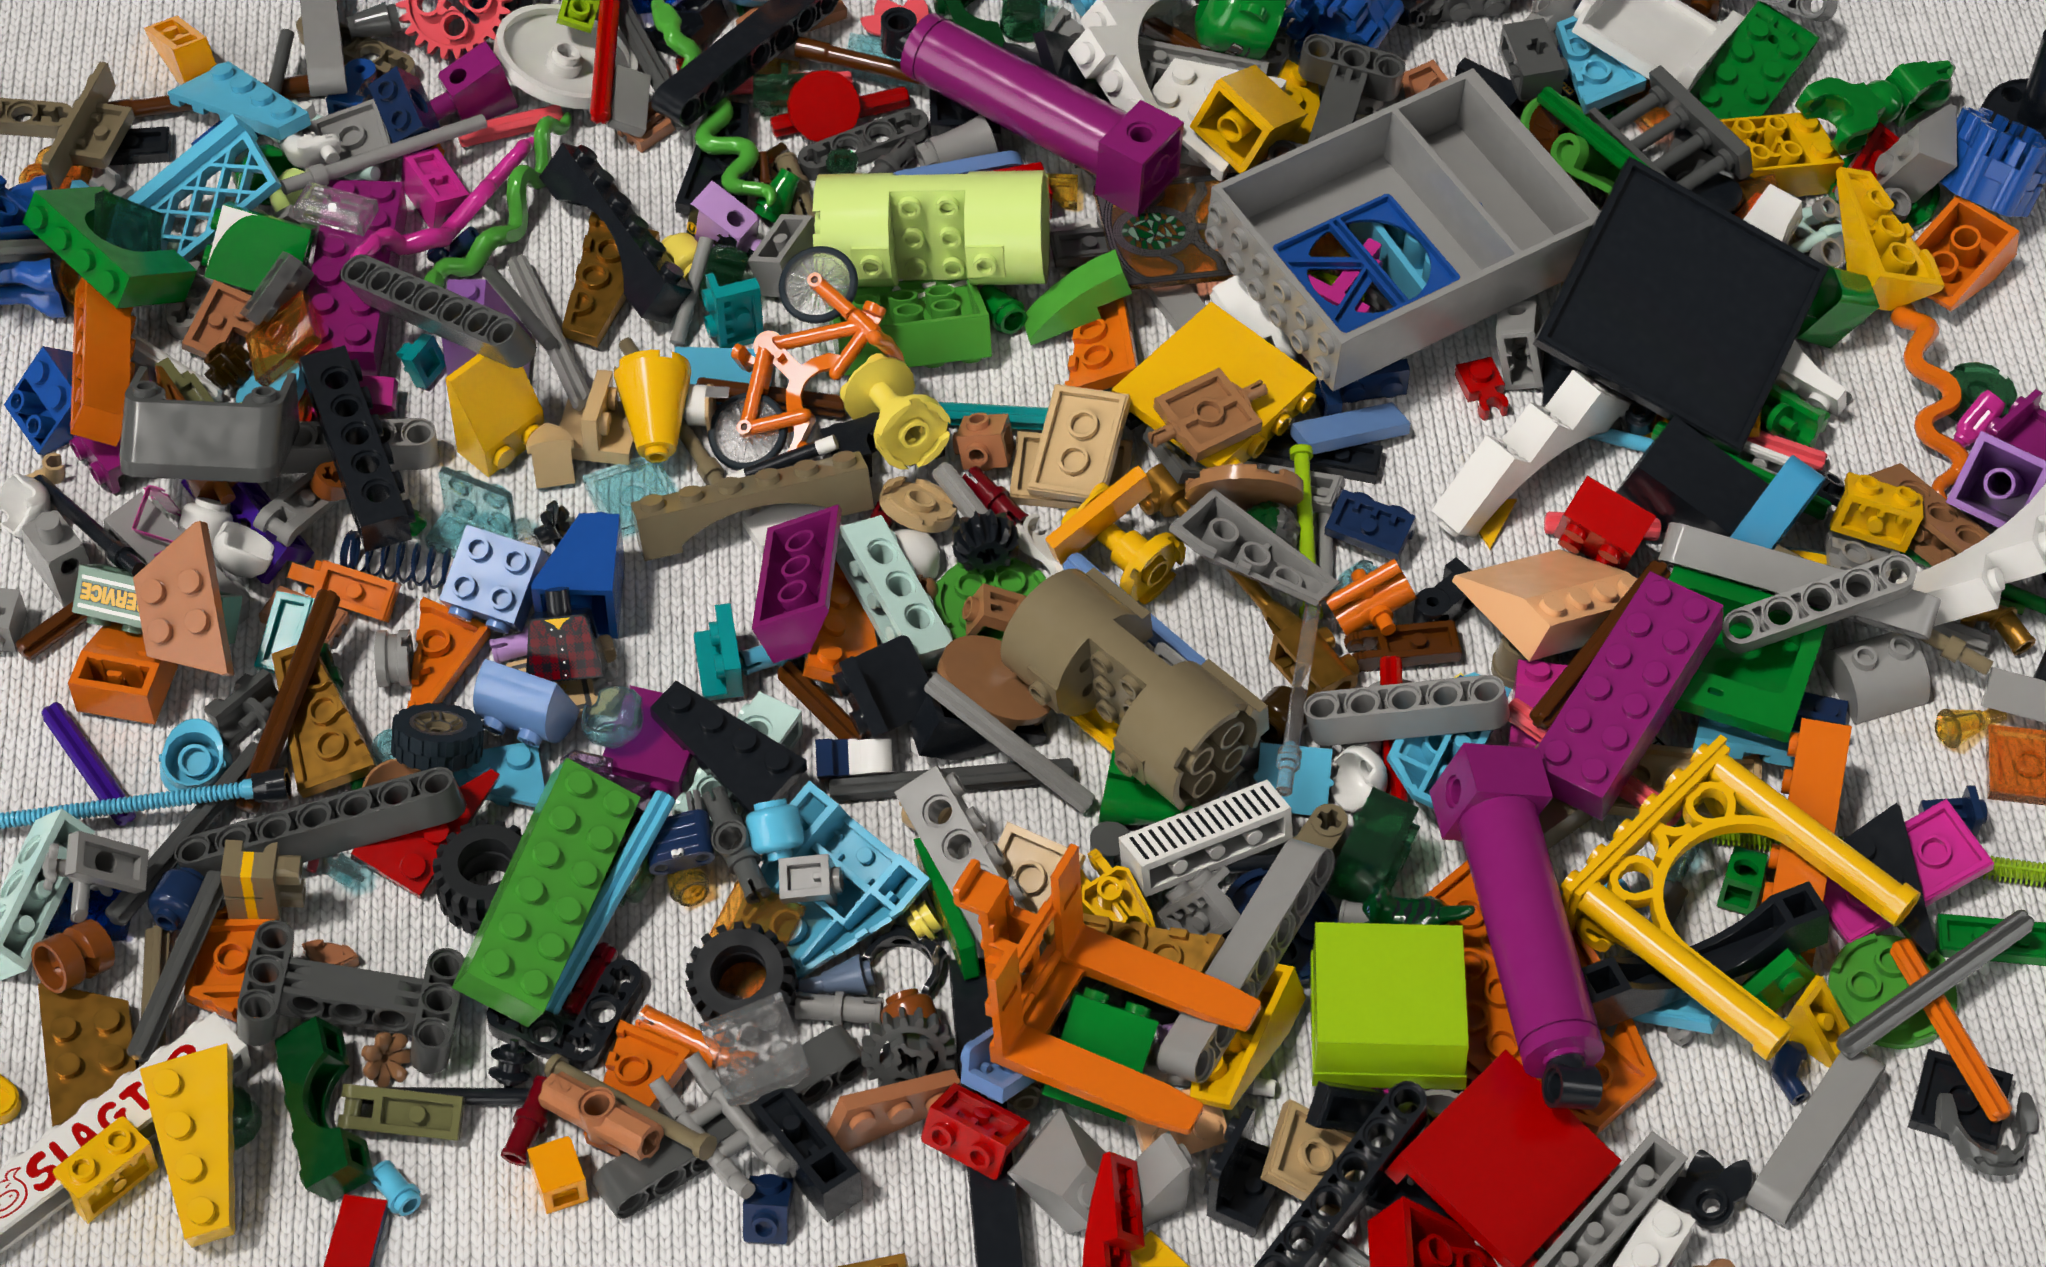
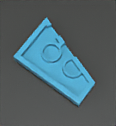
[1555,16,1647,115]
[1692,716,1799,767]

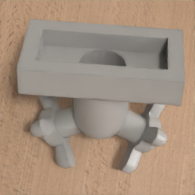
[42,831,149,923]

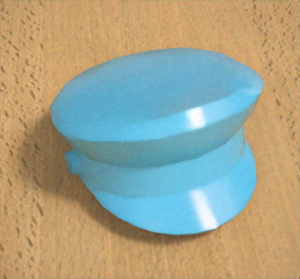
[159,719,233,792]

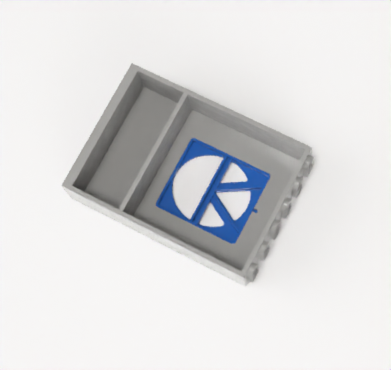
[1205,68,1600,391]

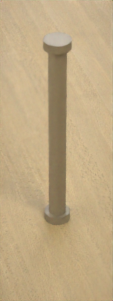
[544,1054,717,1161]

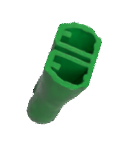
[1098,749,1220,825]

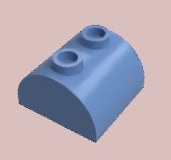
[473,659,580,748]

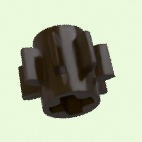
[204,342,252,389]

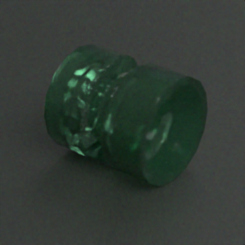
[1000,0,1048,43]

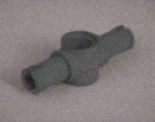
[701,786,771,904]

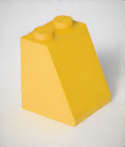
[1189,65,1308,173]

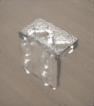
[699,992,811,1106]

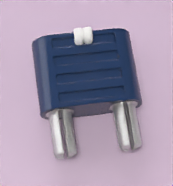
[646,790,715,876]

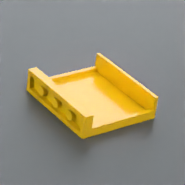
[1112,302,1317,468]

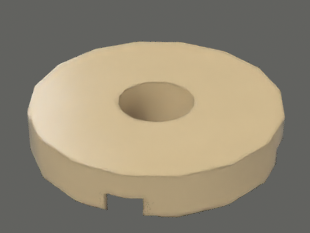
[879,476,957,533]

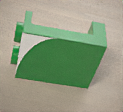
[202,201,318,299]

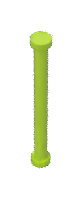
[1289,444,1323,622]

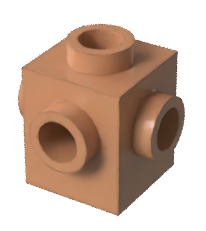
[953,413,1015,471]

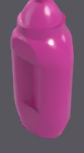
[1953,390,2006,448]

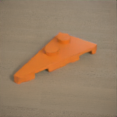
[407,597,491,708]

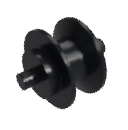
[488,1039,535,1088]

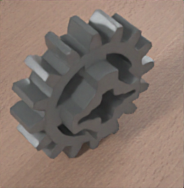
[861,1007,956,1087]

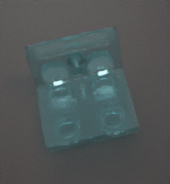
[425,466,519,558]

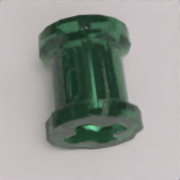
[826,148,858,174]

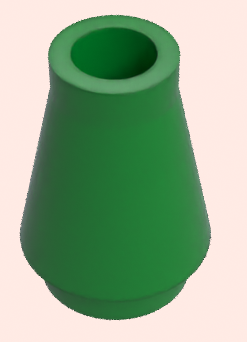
[754,167,801,223]
[979,285,1027,334]

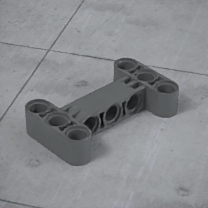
[1266,34,1405,162]
[236,920,465,1074]

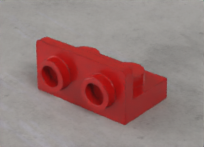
[921,1082,1030,1180]

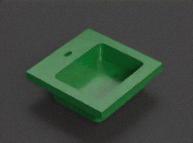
[1669,565,1827,743]

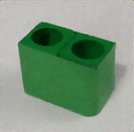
[1795,266,1880,349]

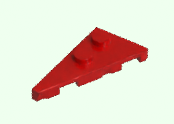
[351,769,500,899]

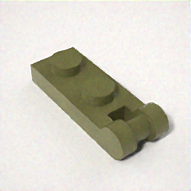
[337,1083,465,1141]

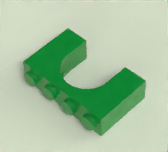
[23,186,197,308]

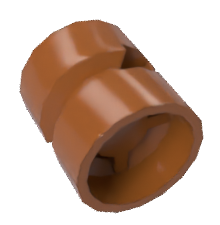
[31,919,115,993]

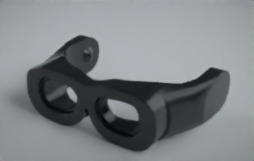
[862,924,947,996]

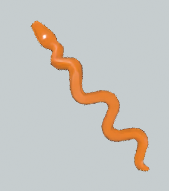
[1891,303,1969,499]

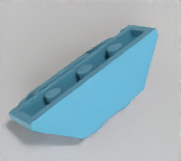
[1386,672,1511,809]

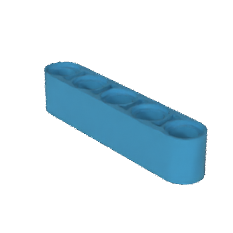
[1730,455,1826,550]

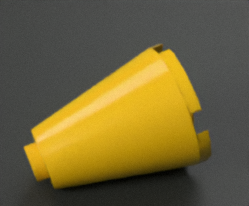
[614,350,691,463]

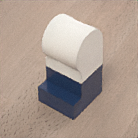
[815,739,893,780]

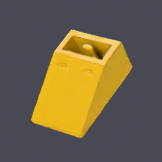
[1719,112,1844,197]

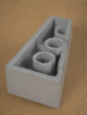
[104,492,250,625]

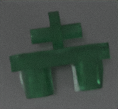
[753,63,808,116]

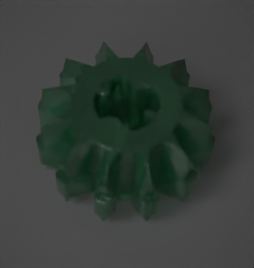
[699,244,748,301]

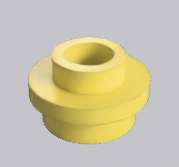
[906,900,943,941]

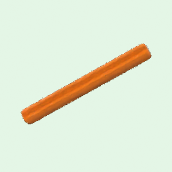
[1890,938,2012,1123]

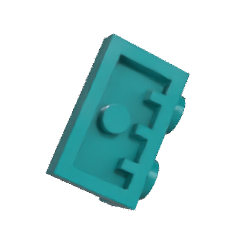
[701,273,764,348]
[693,603,744,701]

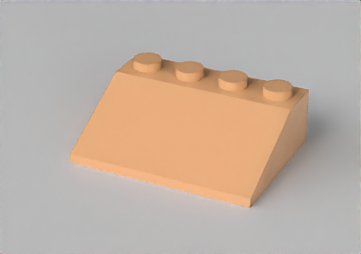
[1452,549,1637,662]

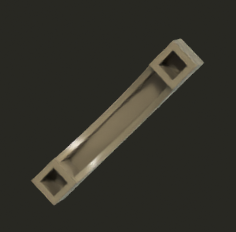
[630,451,874,561]

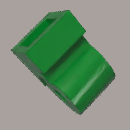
[1716,845,1768,915]

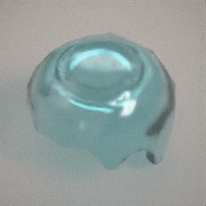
[581,686,644,748]

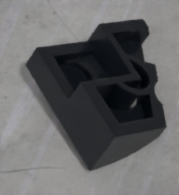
[644,0,729,56]

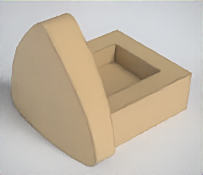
[526,423,575,489]

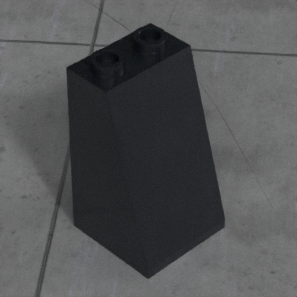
[1616,415,1769,537]

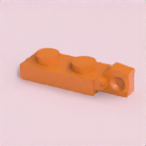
[287,560,401,623]

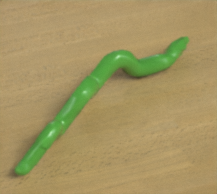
[651,0,777,207]
[424,112,572,288]

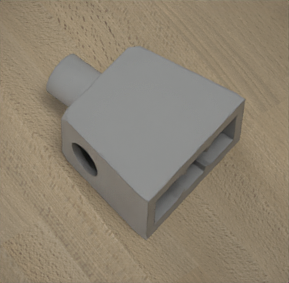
[1496,300,1544,391]
[21,510,90,607]

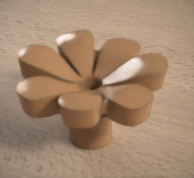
[361,1032,410,1087]

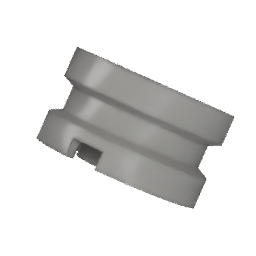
[374,629,414,687]

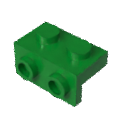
[1740,948,1817,1012]

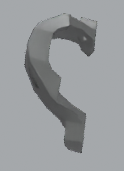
[1935,1092,2037,1176]

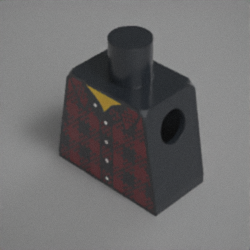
[526,587,608,682]

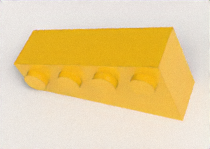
[140,1043,235,1248]

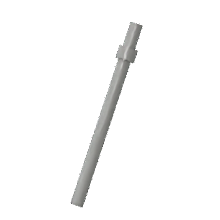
[280,114,487,195]

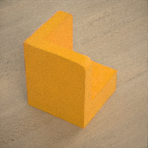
[527,1136,589,1214]

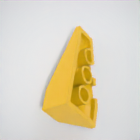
[1836,166,1945,311]
[1190,964,1306,1110]

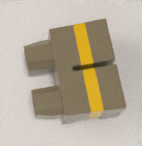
[220,839,306,919]

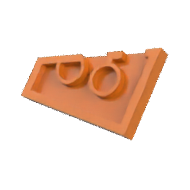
[583,1020,692,1157]

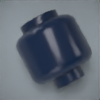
[147,867,205,931]

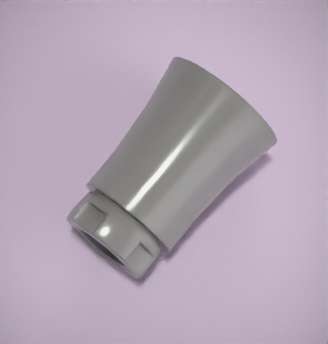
[915,115,998,167]

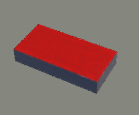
[323,1194,389,1267]

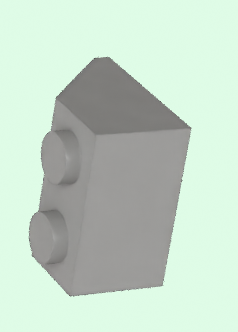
[1875,104,1957,203]

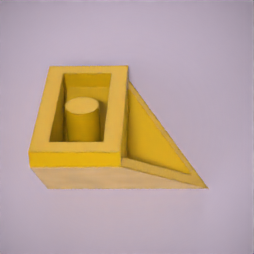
[1785,973,1850,1067]

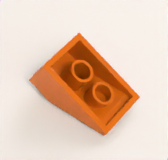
[1915,195,2019,311]

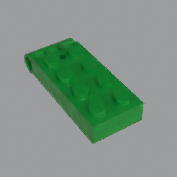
[1690,1,1820,119]

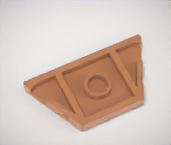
[133,521,235,676]

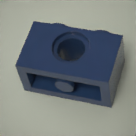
[368,66,441,154]

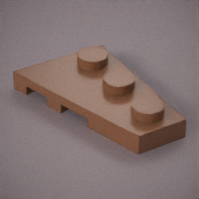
[825,1069,961,1153]

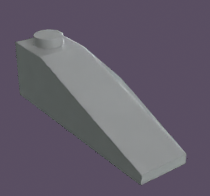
[1169,488,1340,606]

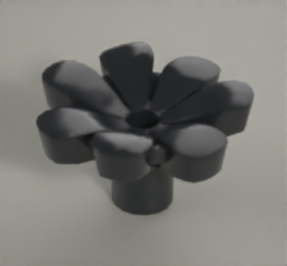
[533,500,572,548]

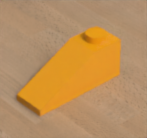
[144,15,216,85]

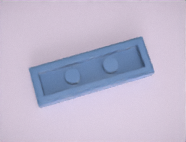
[1290,402,1411,455]

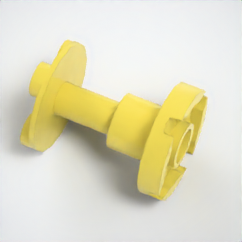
[840,353,951,469]

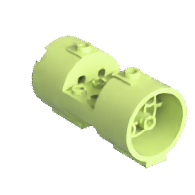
[813,170,1050,287]

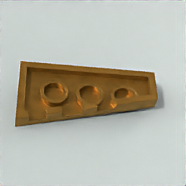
[562,212,660,347]
[272,645,377,798]
[1043,913,1225,1013]

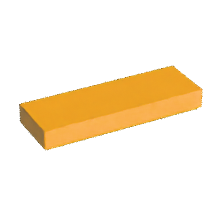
[1045,465,1153,564]

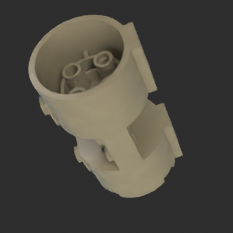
[1000,567,1269,811]

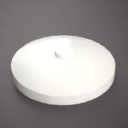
[493,4,638,109]

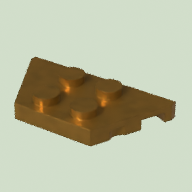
[38,983,138,1127]

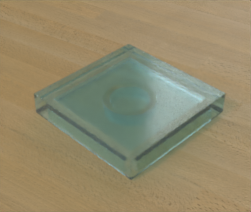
[583,456,676,537]

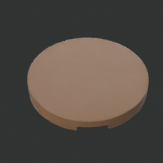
[1185,464,1304,511]
[937,635,1051,730]

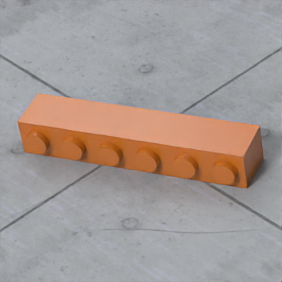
[70,276,136,446]
[1762,718,1852,968]

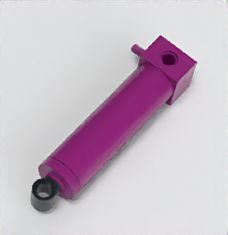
[881,7,1184,217]
[1429,743,1605,1110]

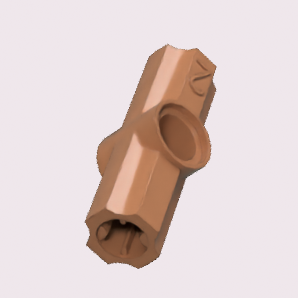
[538,1072,664,1161]

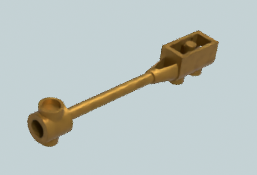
[1138,463,1360,698]

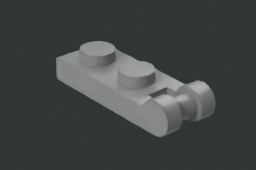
[253,471,338,547]

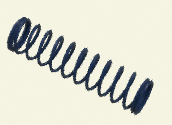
[340,530,451,589]

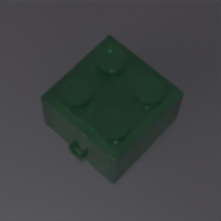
[1327,787,1421,903]

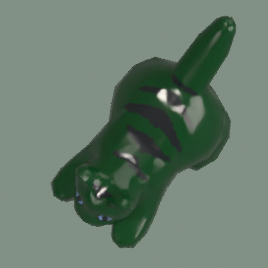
[1362,884,1475,925]

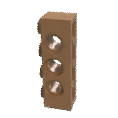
[1869,463,1990,566]

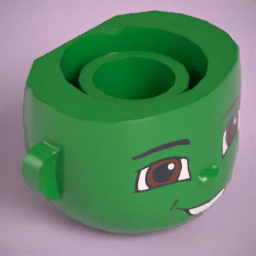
[1194,0,1286,60]

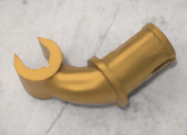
[1960,604,2036,655]

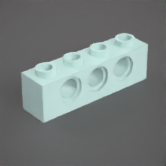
[836,515,953,671]
[672,691,803,854]
[0,809,95,981]

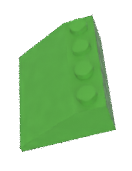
[825,279,992,377]

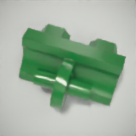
[1761,384,1830,448]

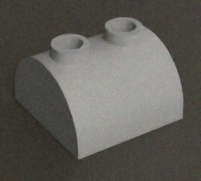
[1819,632,1931,725]

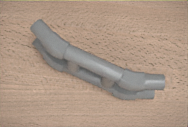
[648,1051,791,1199]

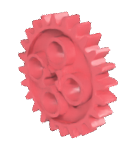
[396,0,514,60]

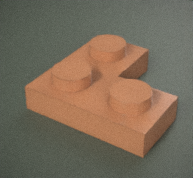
[182,280,280,358]

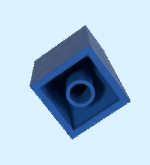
[531,512,625,639]

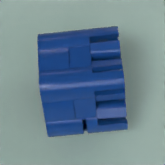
[1280,0,1404,60]
[1940,106,2046,217]

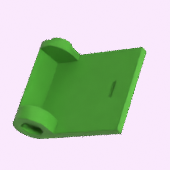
[1550,133,1620,193]

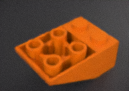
[68,622,179,724]

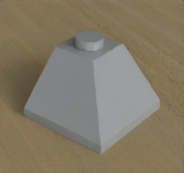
[1007,1108,1106,1234]

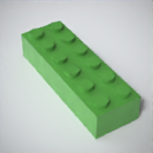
[452,758,641,1027]

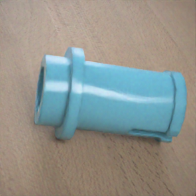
[370,1160,421,1216]

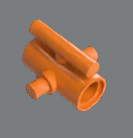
[1325,558,1418,636]

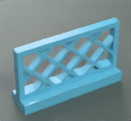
[123,114,282,262]

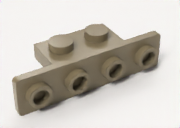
[42,61,135,189]

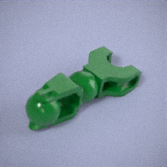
[1795,60,1956,155]

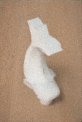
[280,101,342,171]

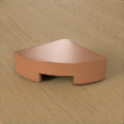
[302,939,360,968]

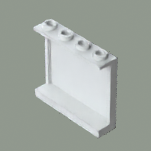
[1571,0,1745,91]

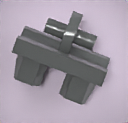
[204,669,278,747]

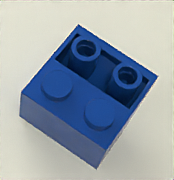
[4,346,73,455]

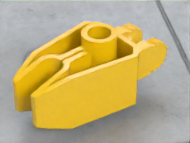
[1080,848,1156,928]

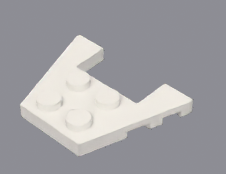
[1151,58,1287,182]

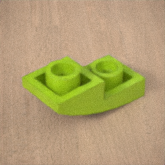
[556,0,600,33]

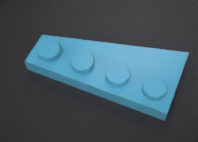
[168,61,311,140]

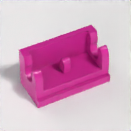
[401,147,470,228]

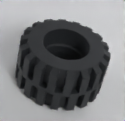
[433,820,522,934]
[685,921,799,1039]

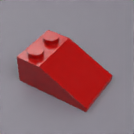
[1367,1196,1498,1267]

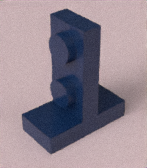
[1308,358,1410,417]

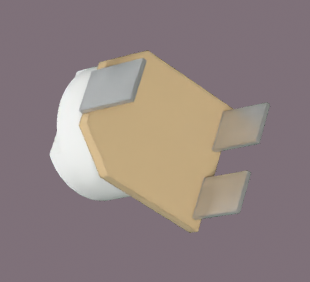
[686,384,736,441]

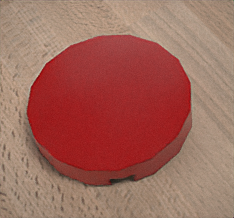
[787,70,860,142]

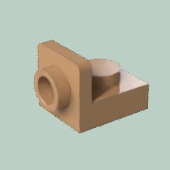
[962,583,1026,636]

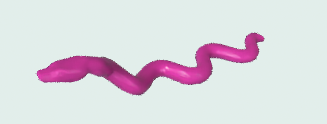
[350,136,534,258]

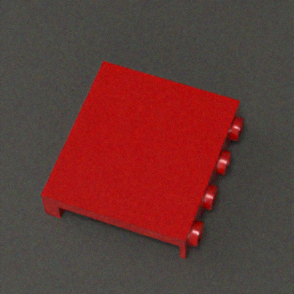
[1385,1049,1622,1267]

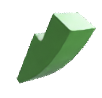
[1024,249,1132,346]

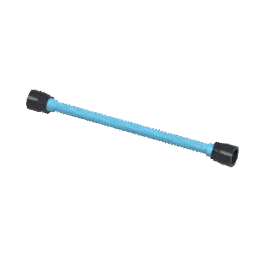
[0,767,292,829]

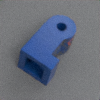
[326,58,377,115]

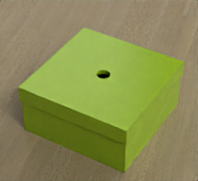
[1310,922,1469,1090]

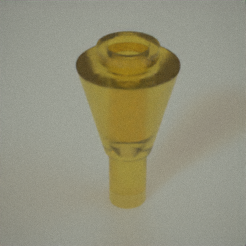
[1935,709,2007,748]

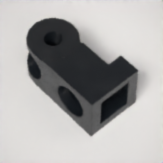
[1413,557,1475,623]

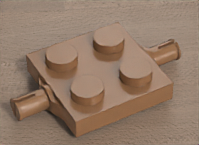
[1148,368,1268,462]

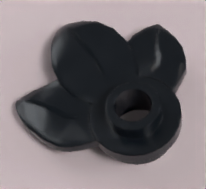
[1666,1149,1753,1229]

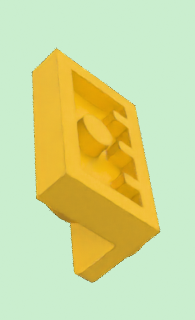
[1830,472,1924,553]
[53,1116,159,1224]

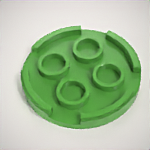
[933,557,1046,641]
[1828,933,1957,1049]

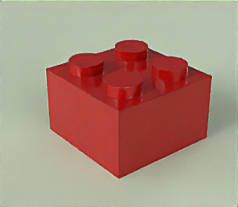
[1553,476,1656,570]

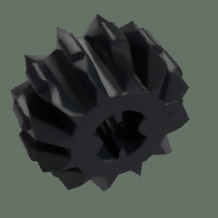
[952,509,1019,574]

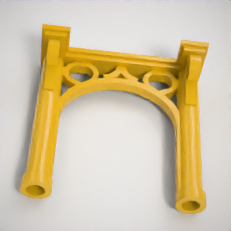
[1560,734,1921,1061]

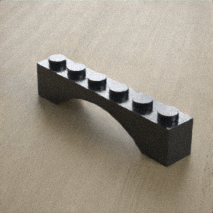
[539,143,693,324]
[1582,881,1830,1030]

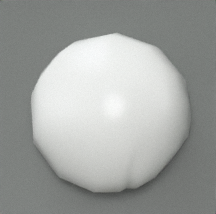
[0,473,51,538]
[213,521,274,578]
[894,528,940,579]
[1329,745,1388,813]

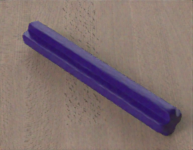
[41,702,136,826]

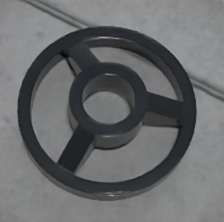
[1813,468,1845,507]

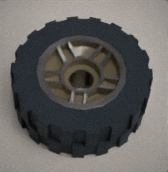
[391,703,484,772]

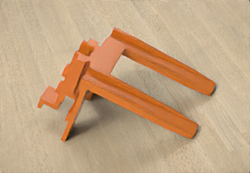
[953,843,1261,1135]

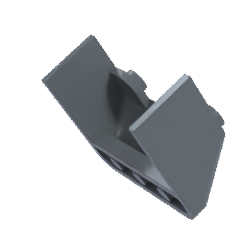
[119,366,300,483]

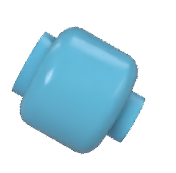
[746,798,804,862]

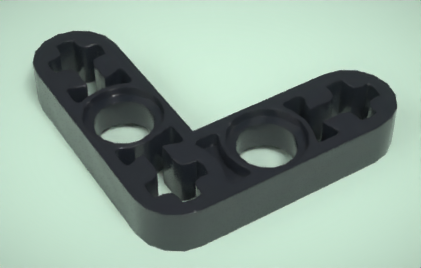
[486,959,643,1072]

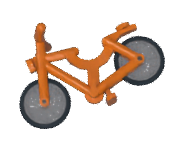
[708,246,906,470]

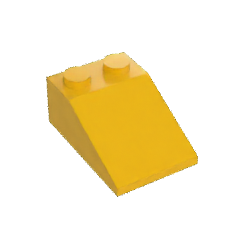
[445,354,545,478]

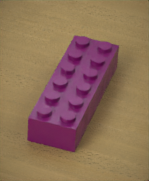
[297,179,408,376]
[1537,571,1724,821]

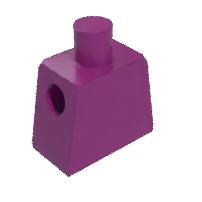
[430,41,518,121]

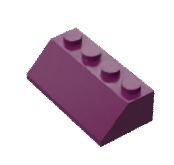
[752,504,842,664]

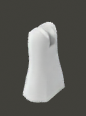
[1210,275,1297,361]

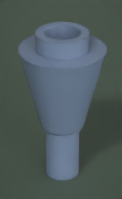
[796,953,876,995]

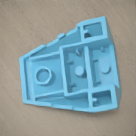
[730,781,932,980]

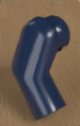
[427,226,480,265]
[1771,1041,1810,1105]

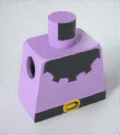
[686,181,762,270]

